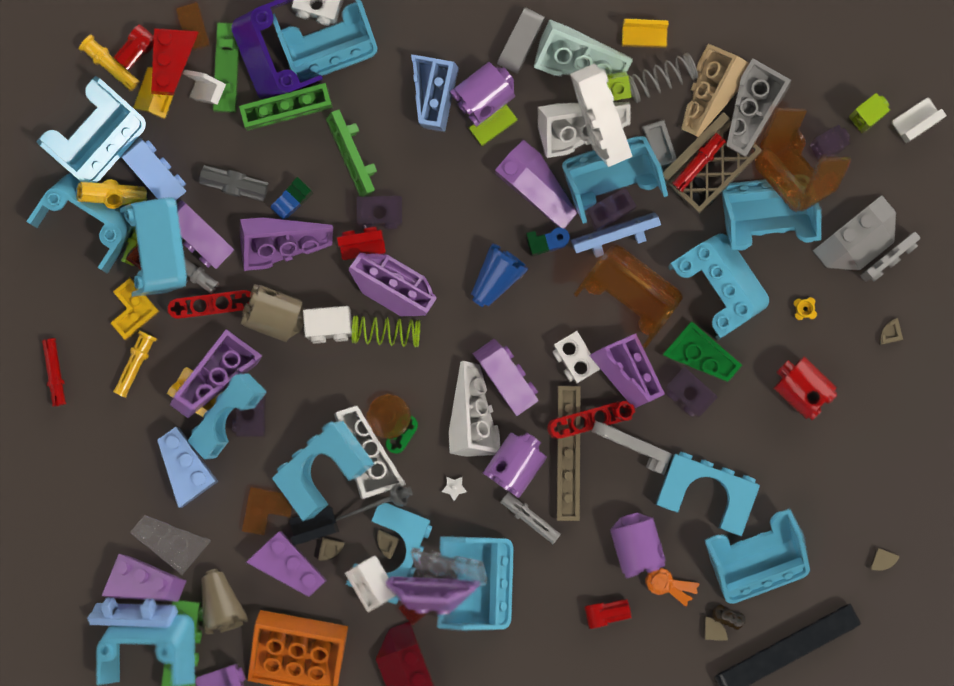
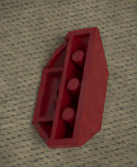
[376,621,435,686]

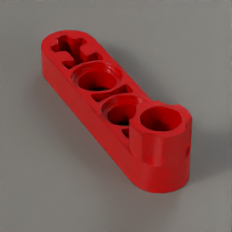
[167,290,251,319]
[547,401,635,439]

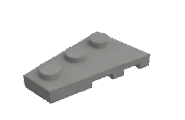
[860,232,921,282]

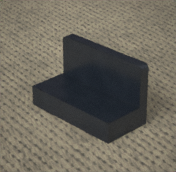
[289,506,340,546]

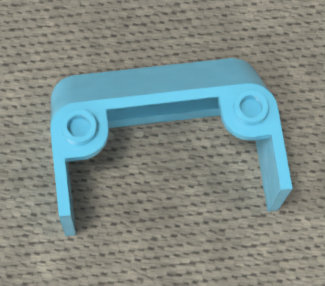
[273,0,377,82]
[562,136,668,223]
[26,173,135,273]
[120,197,187,297]
[97,615,195,686]

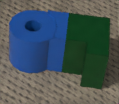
[271,177,313,220]
[526,227,570,257]

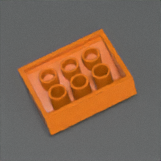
[248,610,349,686]

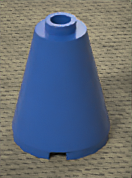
[471,243,529,307]

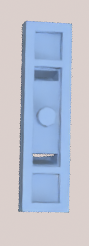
[571,212,661,258]
[87,597,178,628]

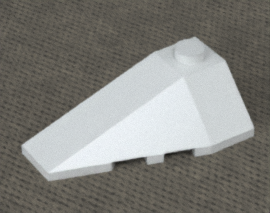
[538,102,631,158]
[449,361,500,457]

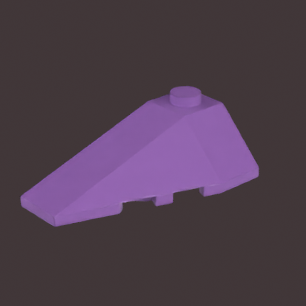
[495,140,577,229]
[240,217,333,271]

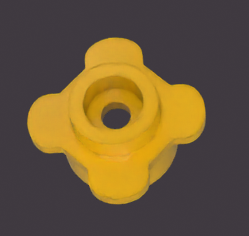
[793,297,817,320]

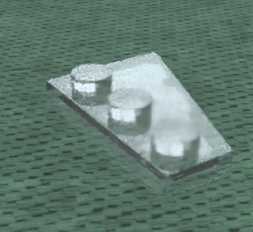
[130,515,211,576]
[411,547,488,586]

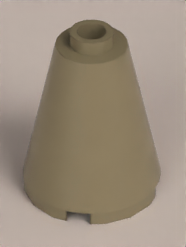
[201,569,248,634]

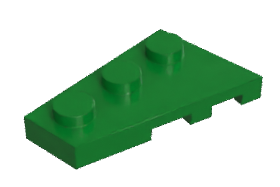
[662,321,742,382]

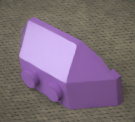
[349,253,437,316]
[386,576,480,614]

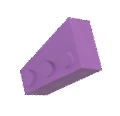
[177,200,234,269]
[246,531,327,596]
[102,554,186,602]

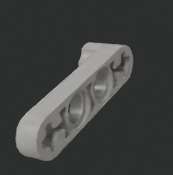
[592,421,673,475]

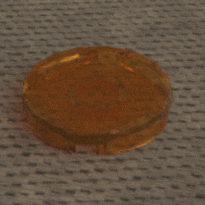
[366,394,411,439]

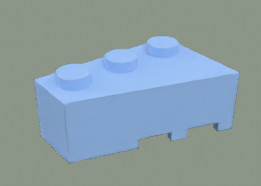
[411,54,459,132]
[121,137,186,201]
[158,427,218,508]

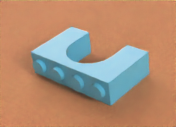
[272,421,374,521]
[655,451,760,536]
[346,503,433,604]

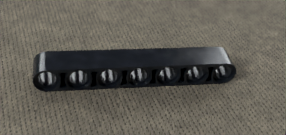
[714,603,861,686]

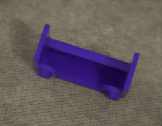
[231,0,323,100]

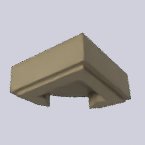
[880,318,903,345]
[377,530,400,559]
[318,538,345,560]
[870,548,900,571]
[704,617,728,641]

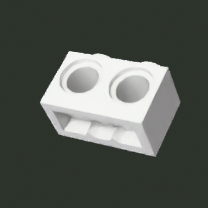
[552,331,600,384]

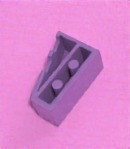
[589,333,665,408]
[472,339,539,416]

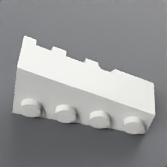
[570,63,633,167]
[334,406,406,499]

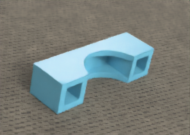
[187,374,266,460]

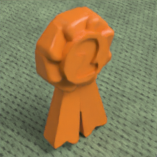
[645,567,700,606]

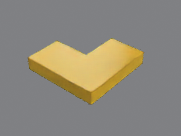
[111,278,160,340]

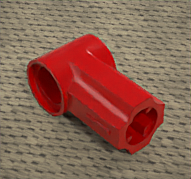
[113,24,154,71]
[584,599,632,629]

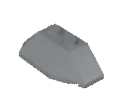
[813,195,896,270]

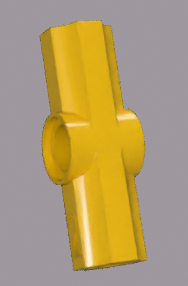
[77,179,147,209]

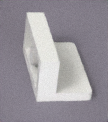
[183,70,226,105]
[892,98,947,143]
[345,556,395,612]

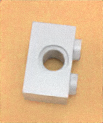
[292,0,343,25]

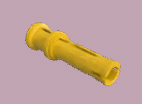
[79,35,139,91]
[113,330,157,398]

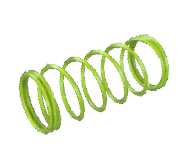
[351,315,420,348]

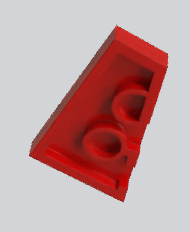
[151,28,199,96]

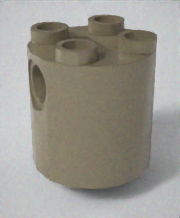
[240,284,304,342]

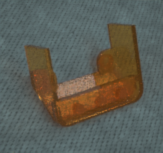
[755,108,851,211]
[573,245,683,349]

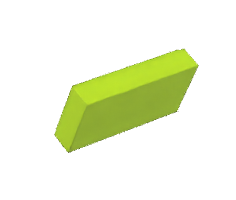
[469,104,518,146]

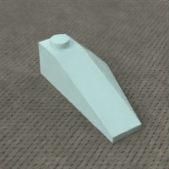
[534,19,632,76]

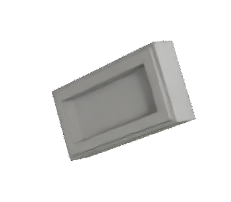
[643,120,677,168]

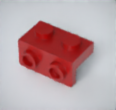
[337,227,386,260]

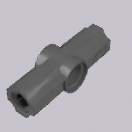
[199,165,269,202]

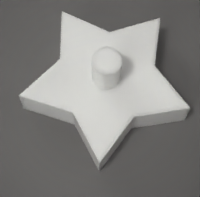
[442,477,467,501]

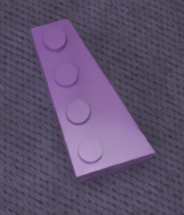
[170,330,262,418]

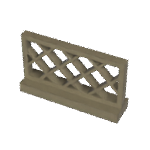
[663,112,762,214]

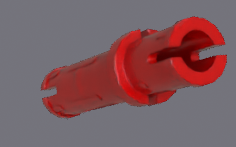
[671,133,726,192]
[41,338,66,407]

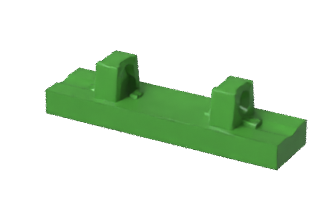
[213,23,239,113]
[326,110,377,199]

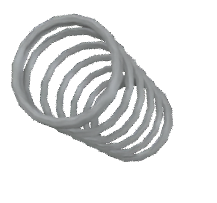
[629,52,698,103]

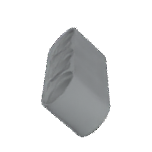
[497,7,545,74]

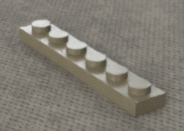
[557,386,581,521]

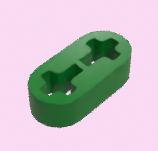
[386,415,418,454]

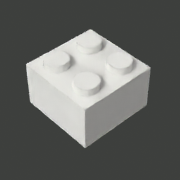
[303,306,352,344]

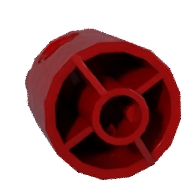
[773,356,837,420]

